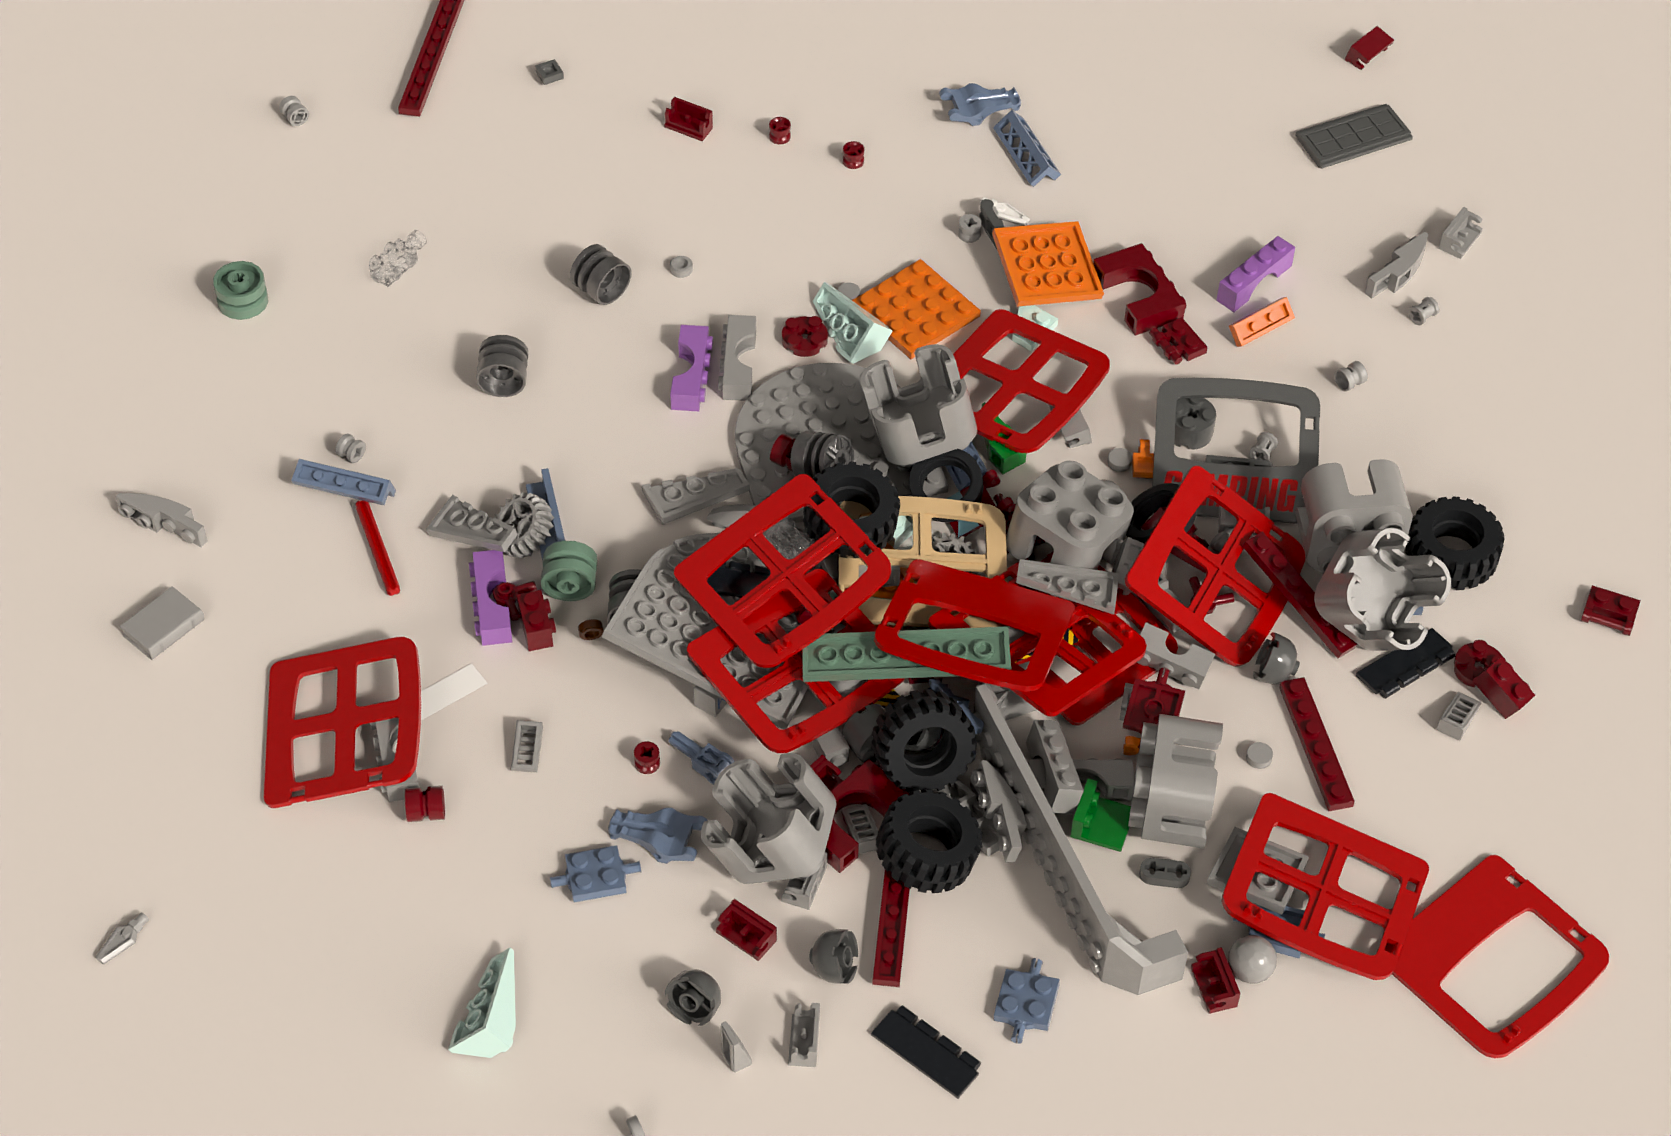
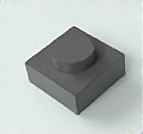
[535,59,564,85]

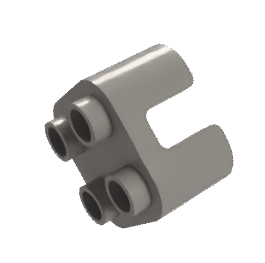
[860,344,977,468]
[1295,459,1413,574]
[1006,461,1134,570]
[1314,528,1451,651]
[1128,714,1223,849]
[701,753,836,884]

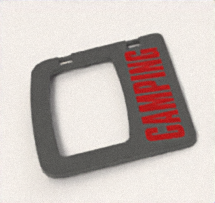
[1152,378,1320,524]

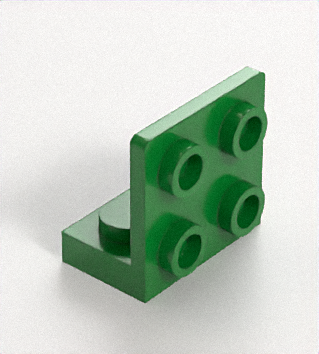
[1071,778,1131,852]

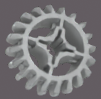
[494,492,554,558]

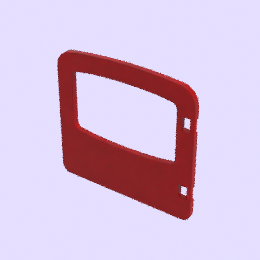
[874,559,1075,692]
[1377,855,1609,1058]

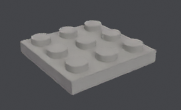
[1207,827,1309,915]

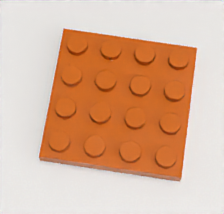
[992,221,1104,307]
[852,259,981,359]

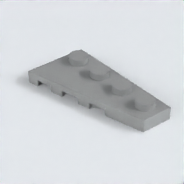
[642,468,750,524]
[426,494,518,552]
[1016,559,1119,615]

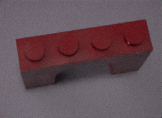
[1093,243,1187,336]
[825,759,910,873]

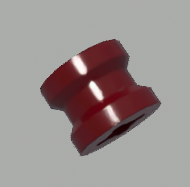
[769,117,791,145]
[843,141,864,169]
[634,741,660,774]

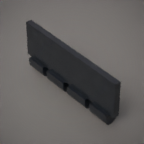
[707,561,771,598]
[1356,628,1455,699]
[871,1005,981,1099]

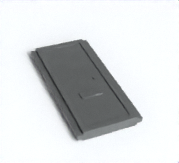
[1296,104,1413,169]

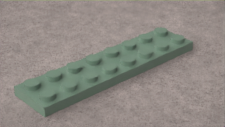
[803,627,1011,682]

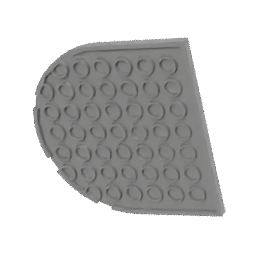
[735,363,949,524]
[602,533,830,729]

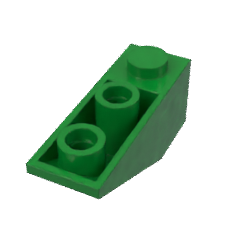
[981,402,1027,475]

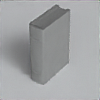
[120,586,204,660]

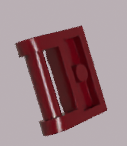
[1581,585,1641,636]

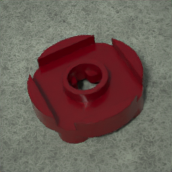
[782,316,828,357]
[1454,640,1506,688]

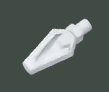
[980,197,1030,226]

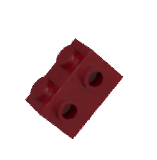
[517,590,556,651]
[1472,656,1536,719]

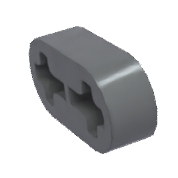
[1139,858,1191,888]

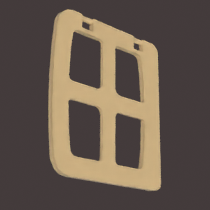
[838,496,1008,628]

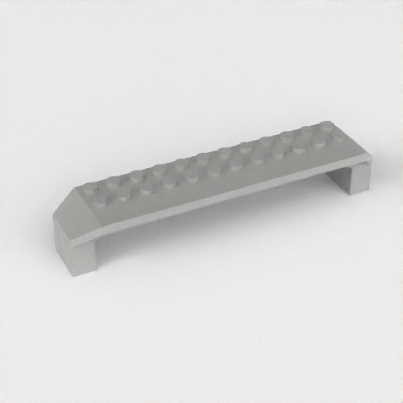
[973,661,1188,995]

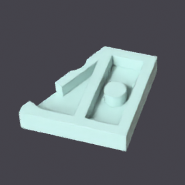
[1012,305,1058,351]

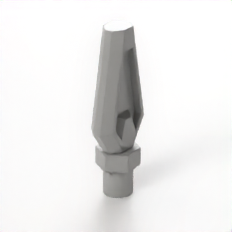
[96,912,149,964]

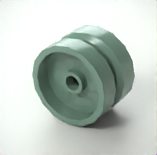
[213,261,268,320]
[541,541,597,601]

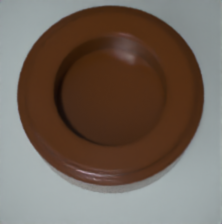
[578,619,604,640]

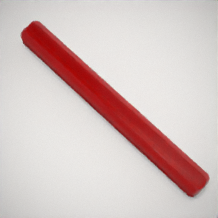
[355,500,400,596]

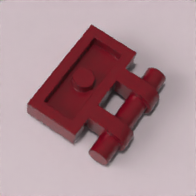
[1149,317,1208,365]

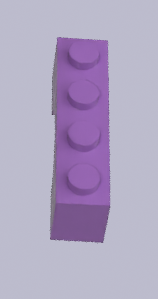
[1217,236,1295,312]
[670,325,713,412]
[469,550,512,646]

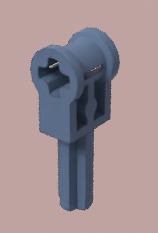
[669,731,735,785]

